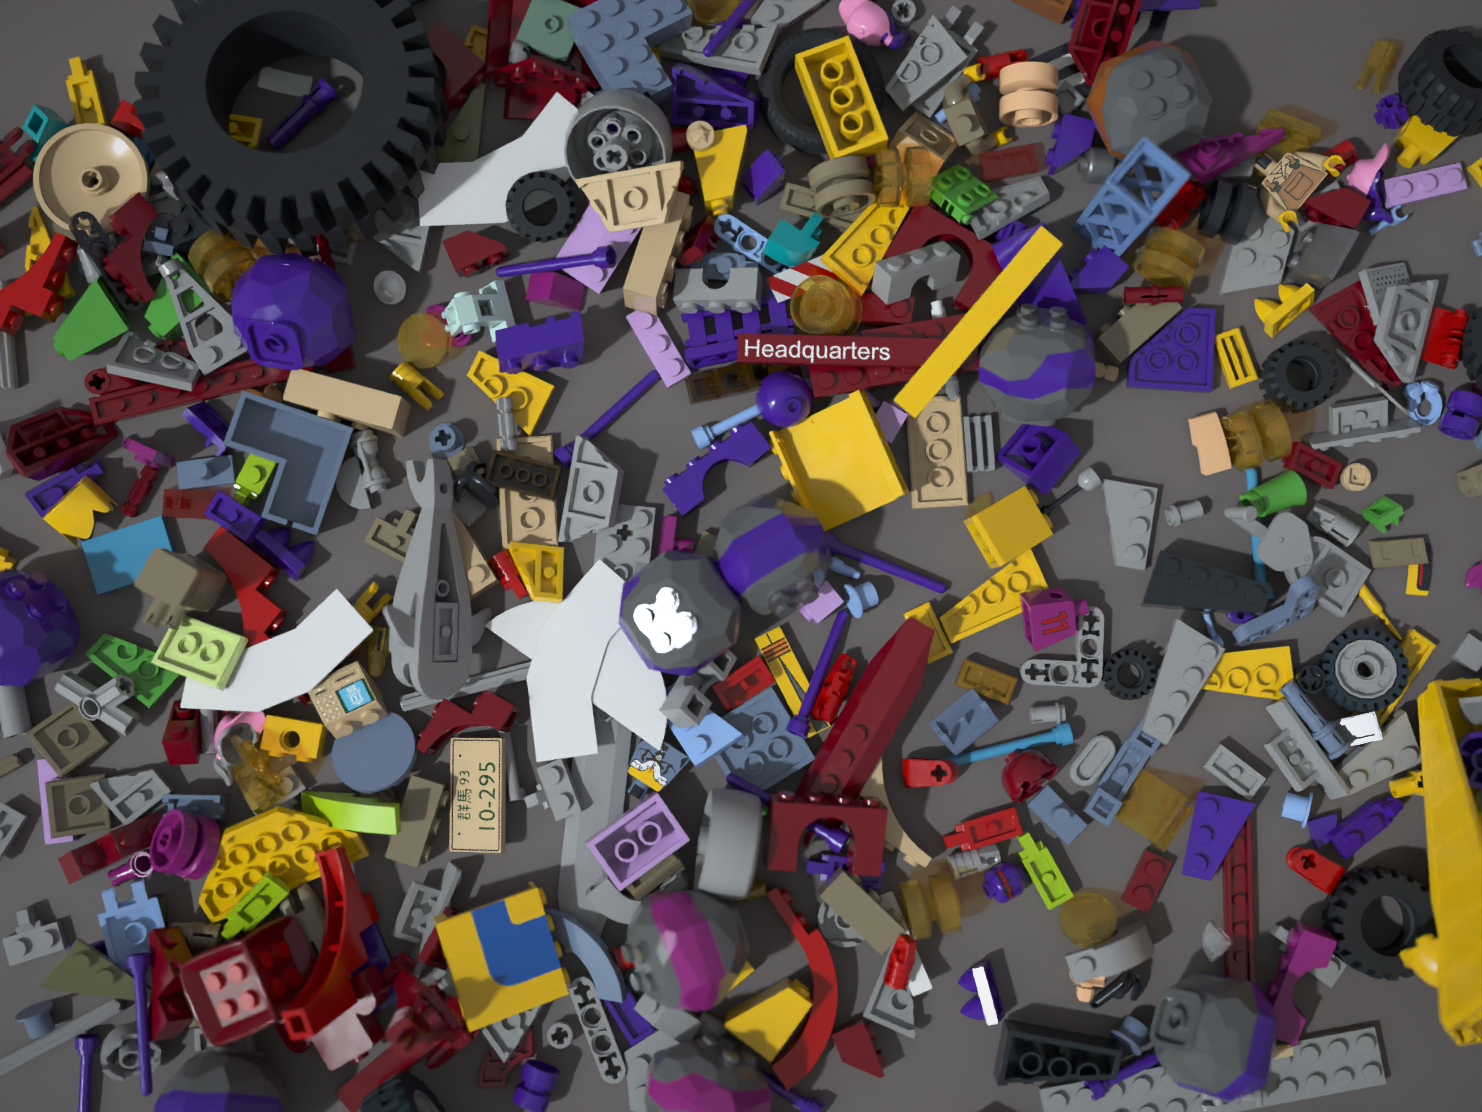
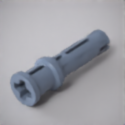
[1279,679,1351,760]

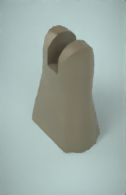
[279,883,325,962]

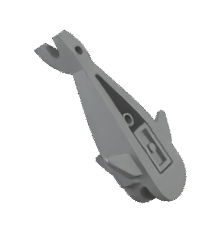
[383,459,492,700]

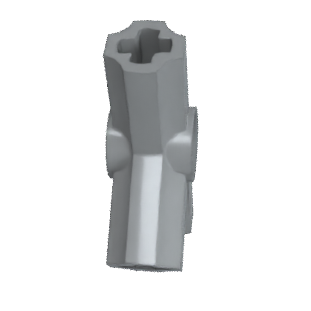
[55,671,141,736]

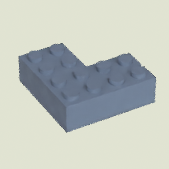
[568,0,693,105]
[224,390,353,535]

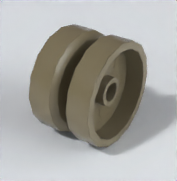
[807,155,876,218]

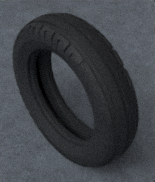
[758,28,884,154]

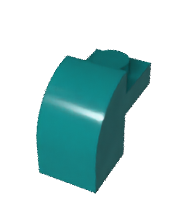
[22,104,70,162]
[763,211,824,266]

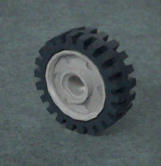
[1319,628,1409,713]

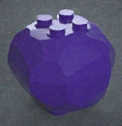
[232,253,357,370]
[0,568,80,687]

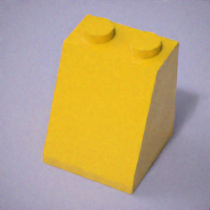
[692,125,747,218]
[963,486,1053,569]
[724,977,812,1062]

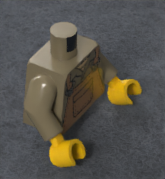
[942,63,1013,154]

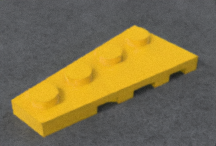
[820,179,915,297]
[938,548,1049,644]

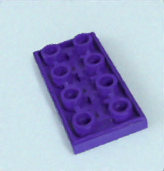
[992,221,1087,326]

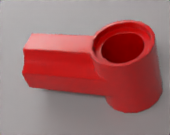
[109,100,145,140]

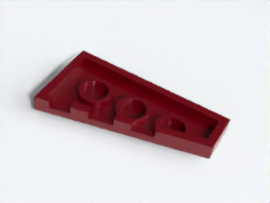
[1308,281,1403,391]

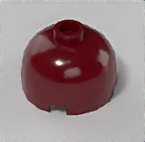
[1001,749,1059,804]

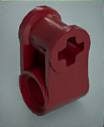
[84,367,144,396]

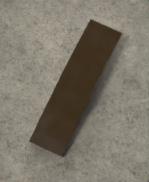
[684,364,803,405]

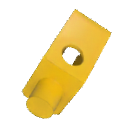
[1395,112,1458,168]

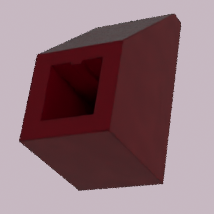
[1297,188,1371,230]
[442,230,510,278]
[161,700,202,765]
[831,1017,887,1078]

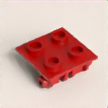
[1419,306,1469,370]

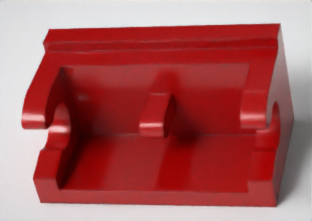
[712,656,776,712]

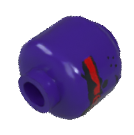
[982,861,1026,904]

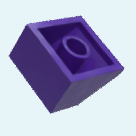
[995,424,1081,495]

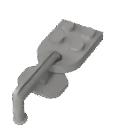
[1223,506,1371,618]

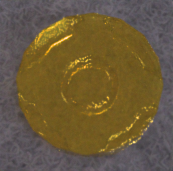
[397,313,451,369]
[1058,892,1117,948]

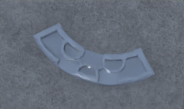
[544,907,627,1003]

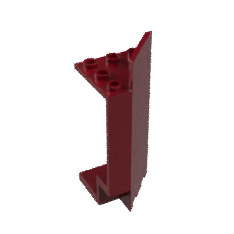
[484,0,600,121]

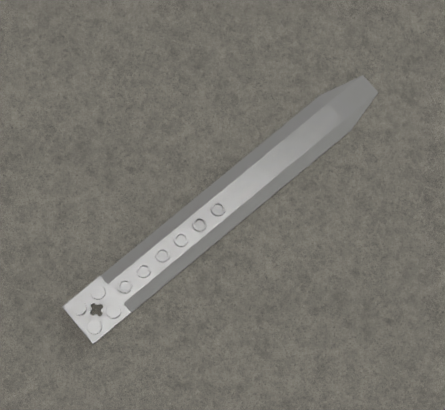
[558,504,656,953]

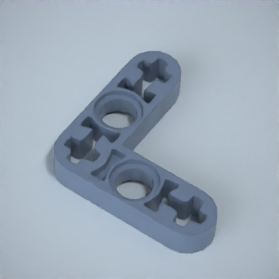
[1232,574,1320,646]

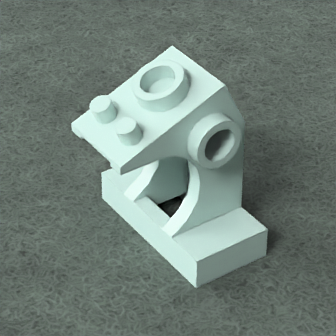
[441,280,516,342]

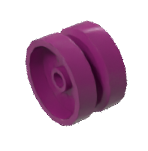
[149,809,220,880]

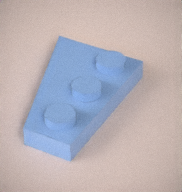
[665,683,744,769]

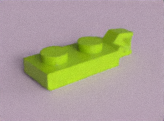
[233,454,279,507]
[1016,831,1074,910]
[221,870,291,941]

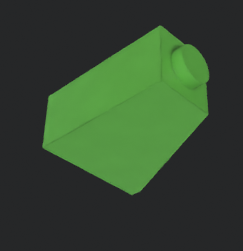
[144,252,221,340]
[53,276,131,362]

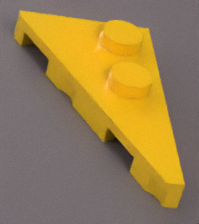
[24,206,76,317]

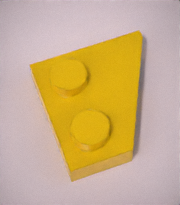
[508,542,564,603]

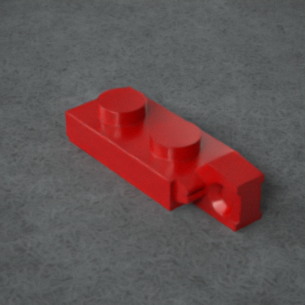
[942,806,1024,851]

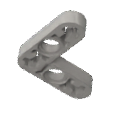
[1019,606,1104,688]

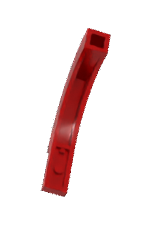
[766,884,837,1091]

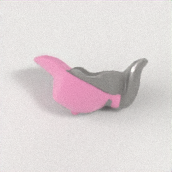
[213,710,266,786]

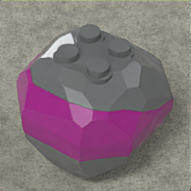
[621,890,750,1011]
[644,1034,772,1112]

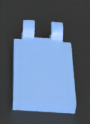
[98,878,165,987]

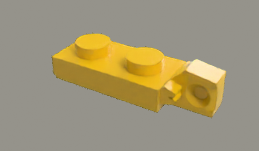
[66,56,108,126]

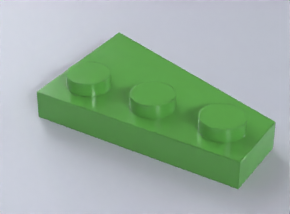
[85,633,182,709]

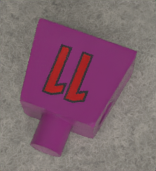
[1020,588,1089,652]

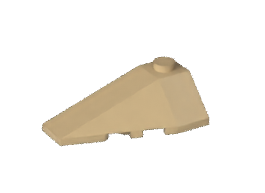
[419,505,501,601]

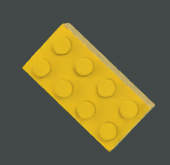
[795,35,888,160]

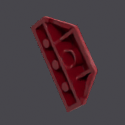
[1068,0,1142,86]
[5,407,119,481]

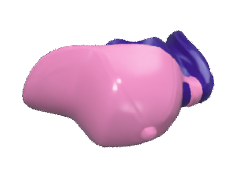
[839,0,912,50]
[1347,142,1393,224]

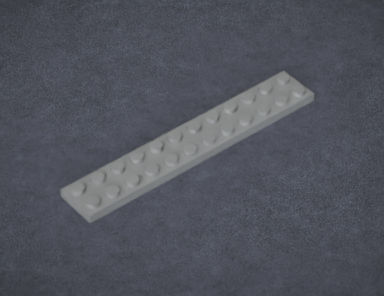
[1038,1025,1386,1112]

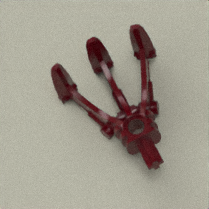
[380,952,480,1070]

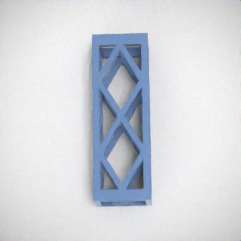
[1071,137,1190,257]

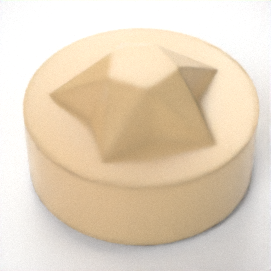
[686,121,714,152]
[1340,463,1371,492]

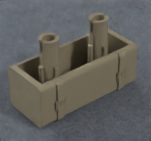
[134,548,231,631]

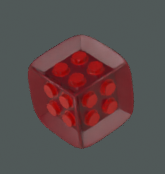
[180,916,316,1046]

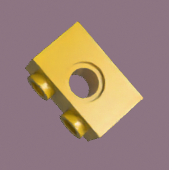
[260,714,328,763]

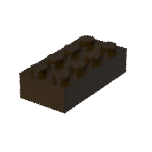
[485,449,563,502]

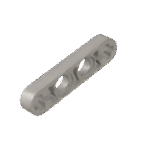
[569,975,626,1084]

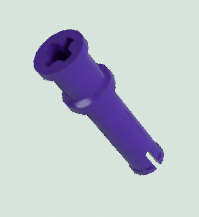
[265,77,339,151]

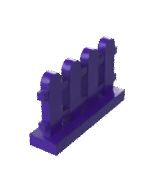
[681,286,796,370]

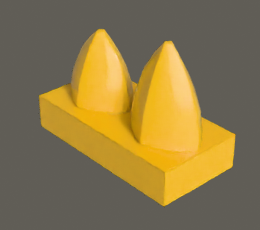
[1254,283,1315,338]

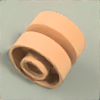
[999,62,1059,127]

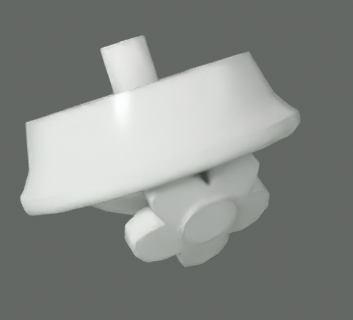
[374,270,406,305]

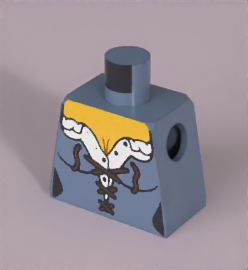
[626,737,690,800]

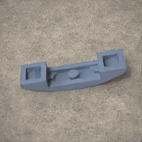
[1083,717,1161,827]

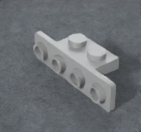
[1303,396,1421,451]
[1264,699,1350,800]
[391,862,462,977]

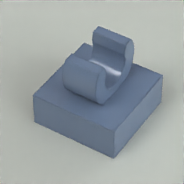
[142,221,174,256]

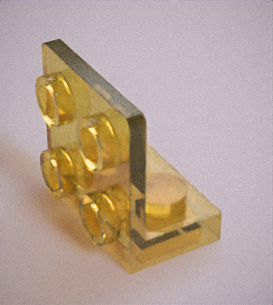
[1252,108,1323,178]
[230,735,286,815]
[1114,769,1195,852]

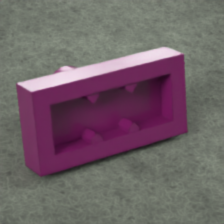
[659,515,694,555]

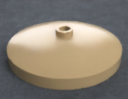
[33,123,150,237]

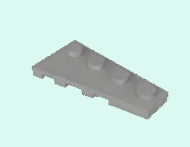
[1140,619,1225,745]

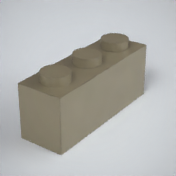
[1093,283,1182,366]
[385,774,450,868]
[818,866,905,955]

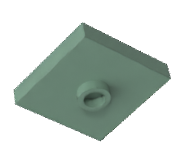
[515,0,581,64]

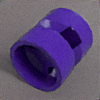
[1438,390,1482,440]
[512,1059,560,1112]

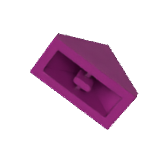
[525,272,585,311]

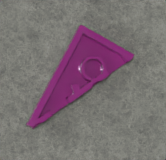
[1173,128,1285,184]

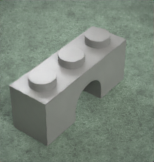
[871,241,960,305]
[673,267,763,314]
[659,649,737,728]

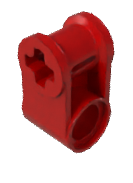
[902,758,959,788]
[1286,846,1346,895]

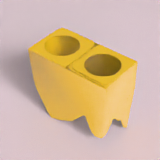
[43,475,120,547]

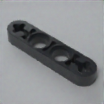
[69,211,145,312]

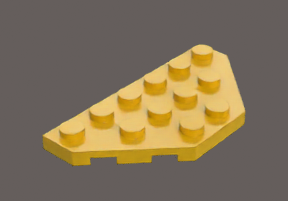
[199,806,369,923]

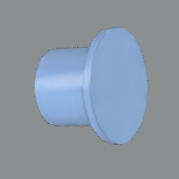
[843,581,879,618]
[1281,792,1313,828]

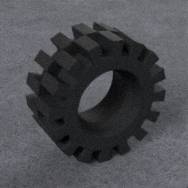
[1102,649,1157,700]

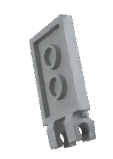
[885,6,984,120]

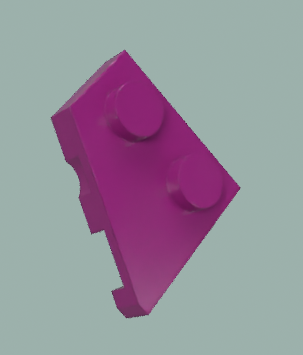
[122,436,176,470]

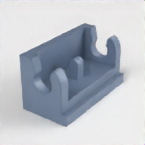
[929,688,999,757]
[163,792,229,822]

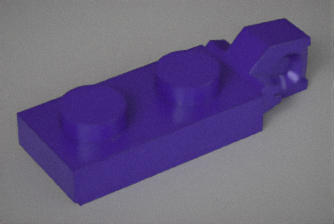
[25,460,106,518]
[1328,795,1404,859]
[805,853,886,890]

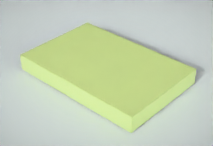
[151,615,249,691]

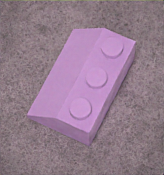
[555,205,641,294]
[584,792,690,891]

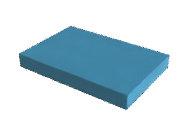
[81,516,175,595]

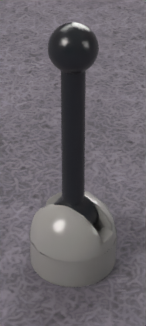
[508,40,575,71]
[1040,466,1102,516]

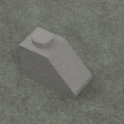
[634,993,705,1043]

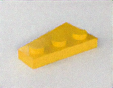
[467,351,555,437]

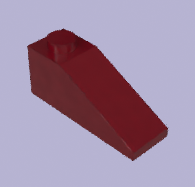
[826,293,915,328]

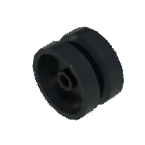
[1197,176,1257,245]

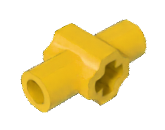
[1389,769,1424,798]

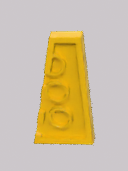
[1201,646,1294,701]

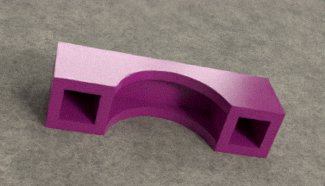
[1266,921,1337,1046]

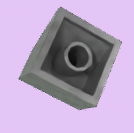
[1285,223,1360,292]

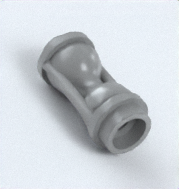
[350,430,391,494]

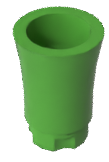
[1239,469,1307,517]

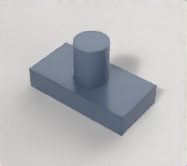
[176,455,237,491]
[1026,785,1088,845]

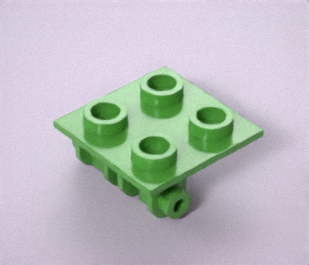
[925,164,999,225]

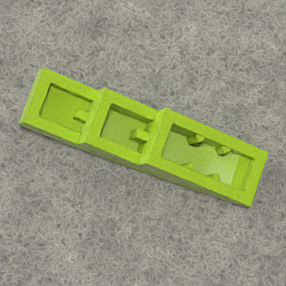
[301,791,401,835]

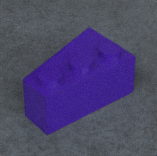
[671,61,760,130]
[495,310,584,374]

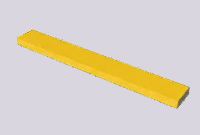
[893,226,1063,419]

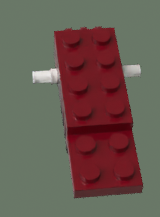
[808,300,982,401]

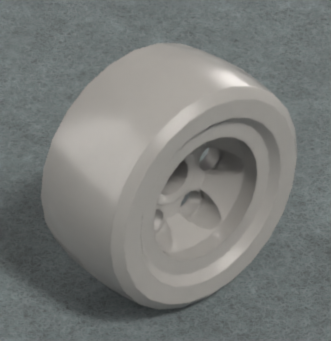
[564,89,673,189]
[694,788,762,901]

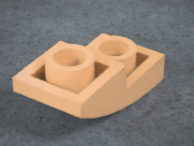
[1188,411,1232,476]

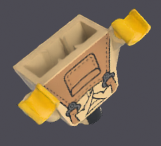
[1254,151,1346,232]

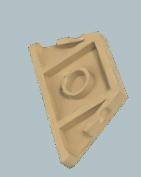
[576,161,684,233]

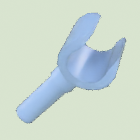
[1367,205,1408,236]
[1203,613,1224,647]

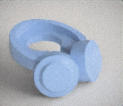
[1402,380,1442,425]

